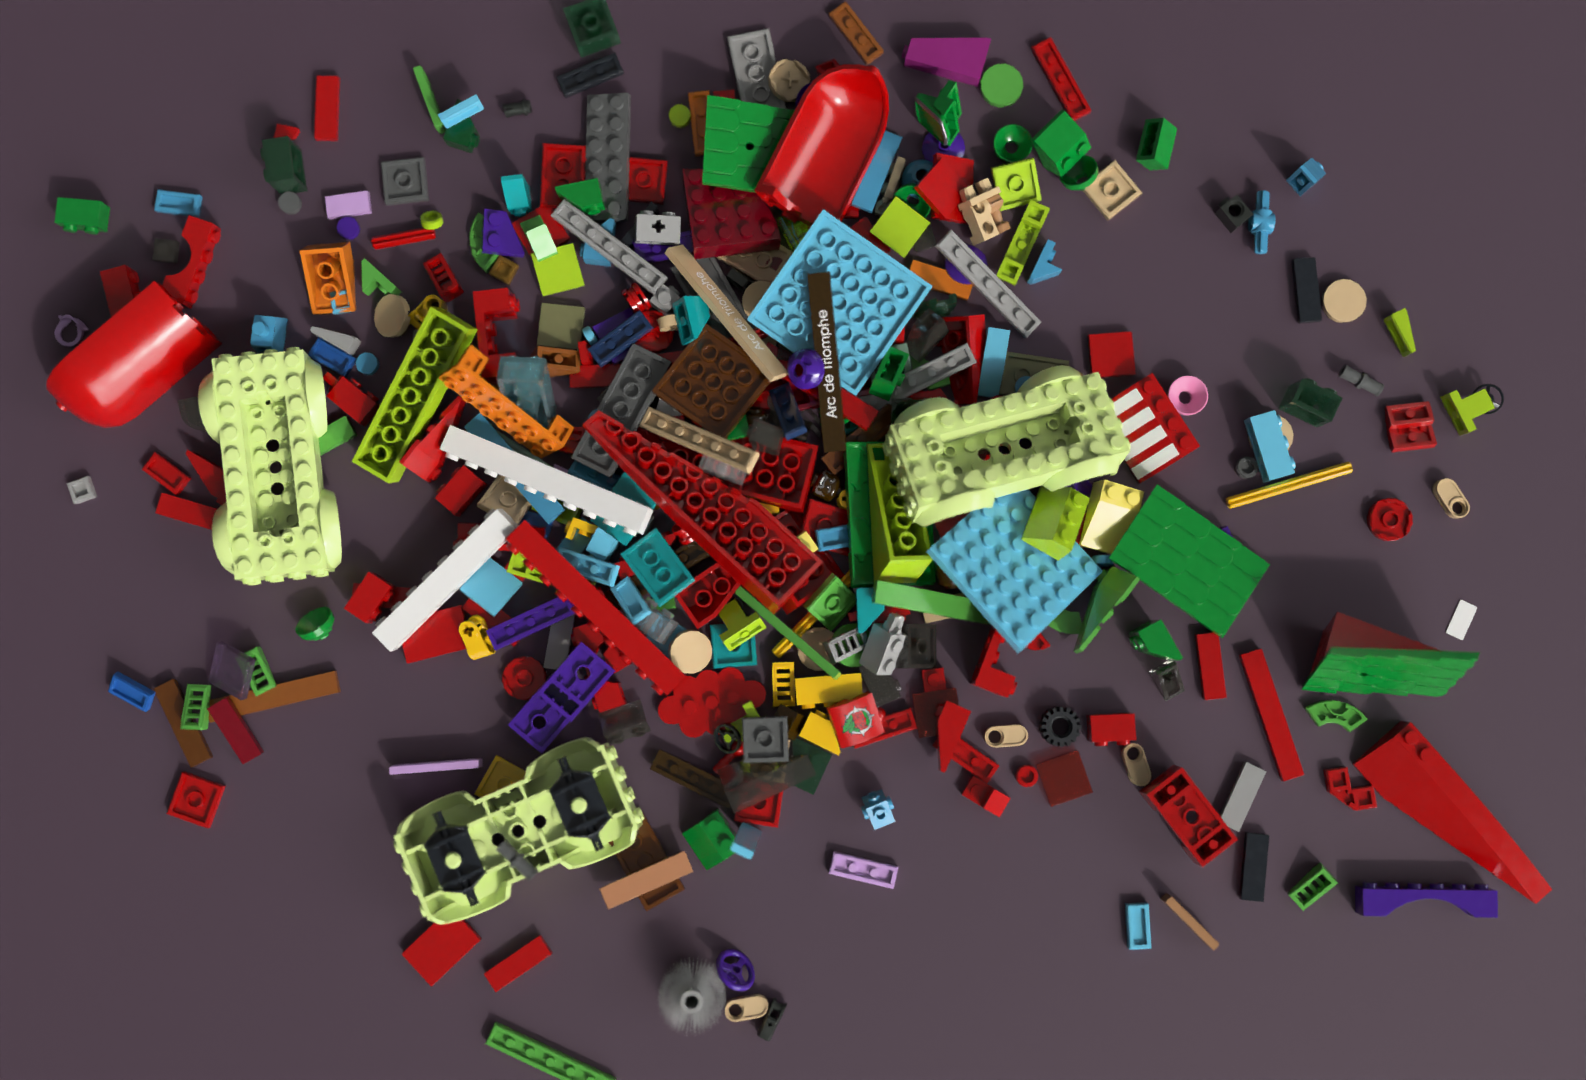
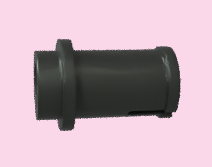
[503,99,532,118]

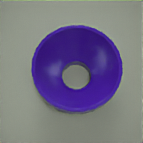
[787,348,825,389]

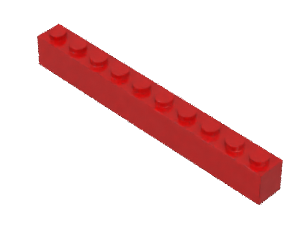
[506,520,686,696]

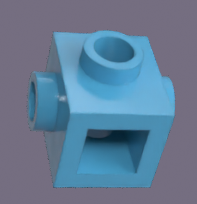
[861,789,895,830]

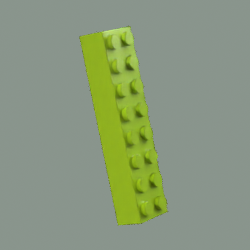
[352,307,478,484]

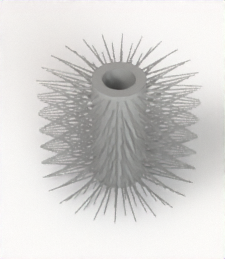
[657,957,726,1036]

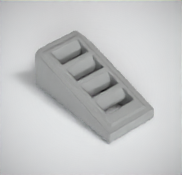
[310,326,361,356]
[823,627,868,663]

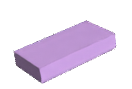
[325,191,372,219]

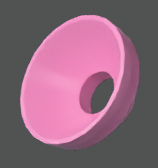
[1167,376,1208,416]

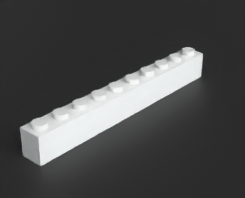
[440,425,653,536]

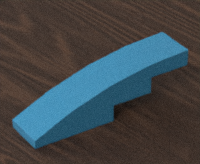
[852,131,902,213]

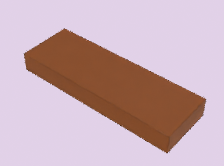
[828,1,884,66]

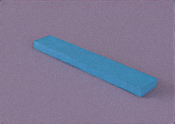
[464,413,566,524]

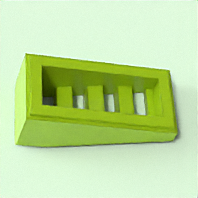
[1383,308,1416,357]

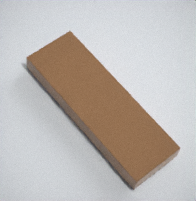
[1161,893,1219,950]

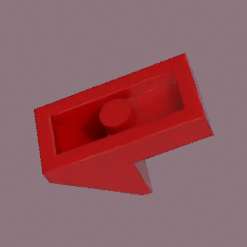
[961,775,1011,818]

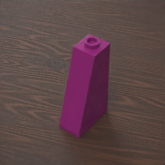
[902,38,991,87]

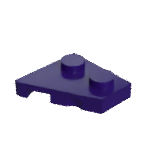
[481,209,525,258]

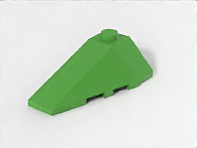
[1073,566,1140,654]

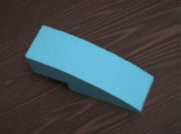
[978,327,1010,398]

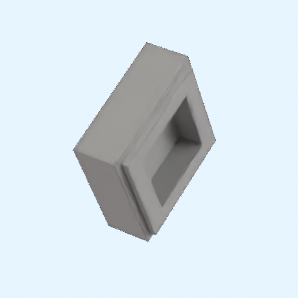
[67,476,97,504]

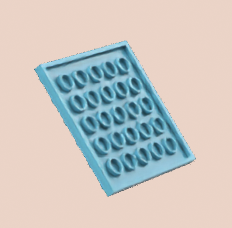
[747,209,932,396]
[926,489,1102,653]

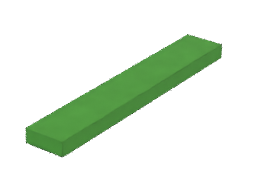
[871,580,992,625]
[735,586,842,680]
[485,1021,617,1080]

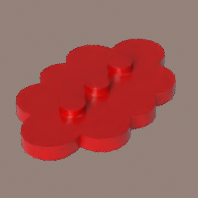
[658,667,766,738]

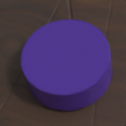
[337,217,360,240]

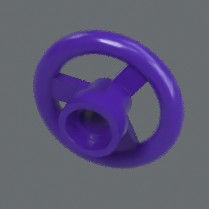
[716,949,755,991]

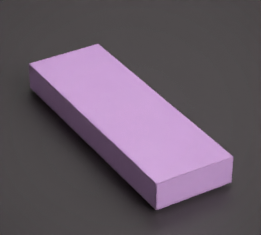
[829,851,898,889]

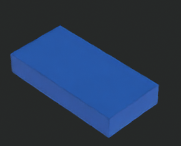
[308,337,357,378]
[108,671,156,712]

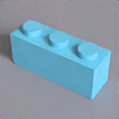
[1244,410,1295,483]

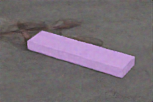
[389,758,483,775]

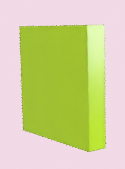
[991,157,1042,211]
[870,197,930,258]
[531,243,585,297]

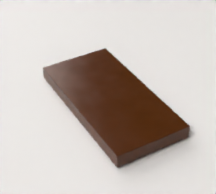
[609,811,685,912]

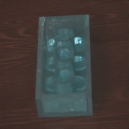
[497,356,556,428]

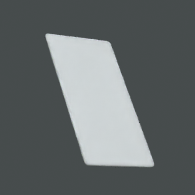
[1446,600,1477,640]

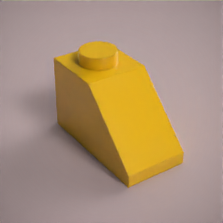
[799,710,841,756]

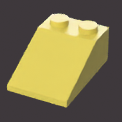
[1079,479,1144,555]

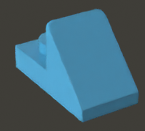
[1027,239,1062,285]

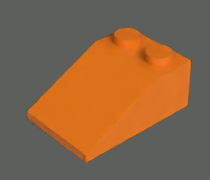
[300,242,356,315]

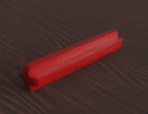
[371,228,436,249]

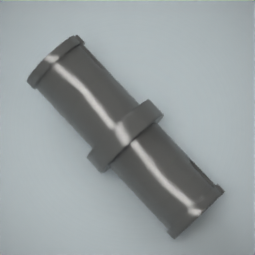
[1338,364,1384,396]
[496,839,539,882]

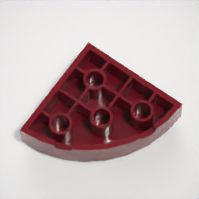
[682,169,781,259]

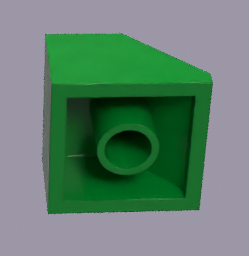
[1031,109,1091,178]
[1129,619,1183,661]
[682,808,736,870]

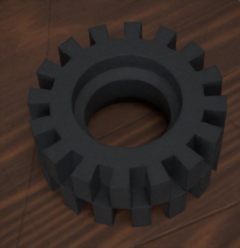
[1039,706,1081,747]

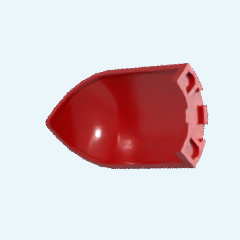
[754,64,889,230]
[46,281,222,428]

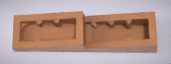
[599,851,693,910]

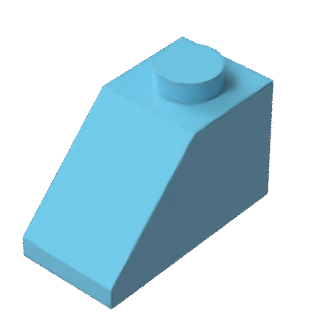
[586,527,621,562]

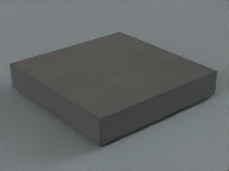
[381,157,429,206]
[742,716,789,763]

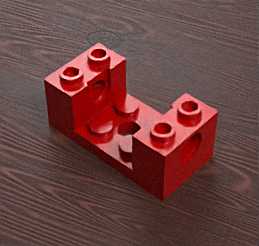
[473,287,527,386]
[970,626,1017,698]
[1139,765,1238,867]

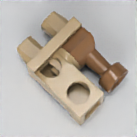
[958,178,1011,246]

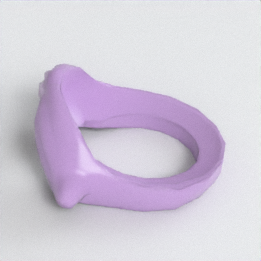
[54,315,89,347]

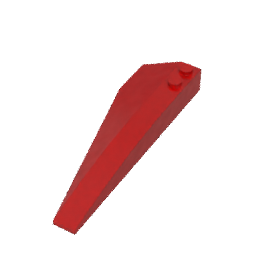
[1352,721,1552,904]

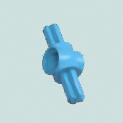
[1248,190,1276,254]

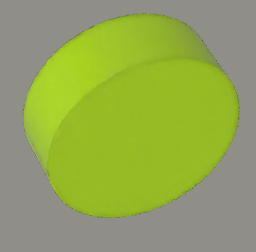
[669,104,691,128]
[420,211,443,230]

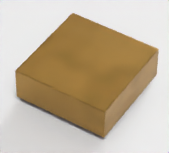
[489,255,519,285]

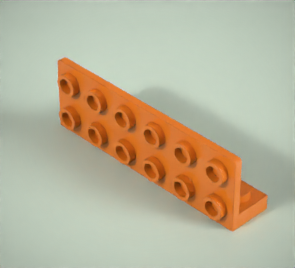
[439,345,574,458]

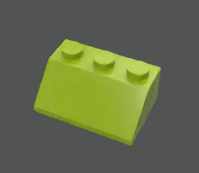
[1021,486,1090,561]

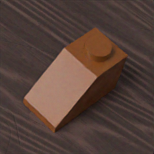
[530,346,580,378]

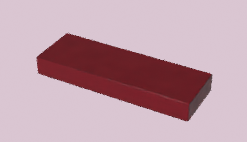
[207,696,264,764]

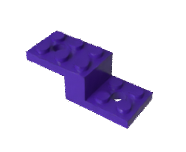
[508,642,615,754]

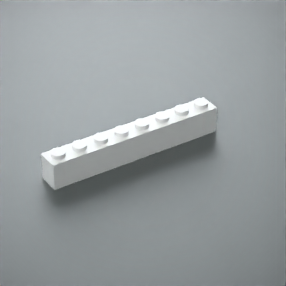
[372,509,519,652]

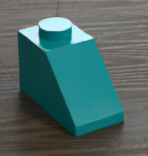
[501,174,532,217]
[672,296,710,346]
[856,588,885,634]

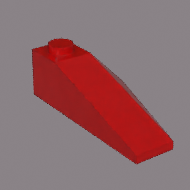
[934,314,986,404]
[399,396,466,483]
[675,562,741,629]

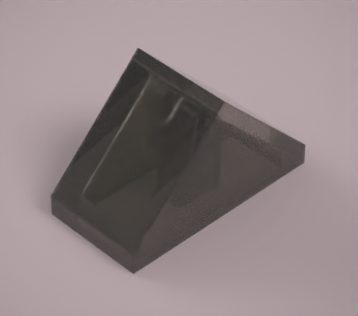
[1149,661,1185,701]

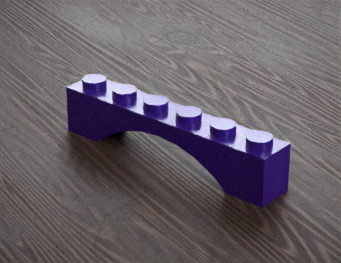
[1355,882,1498,918]

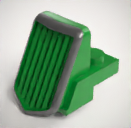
[915,80,962,146]

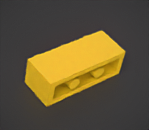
[795,673,863,709]

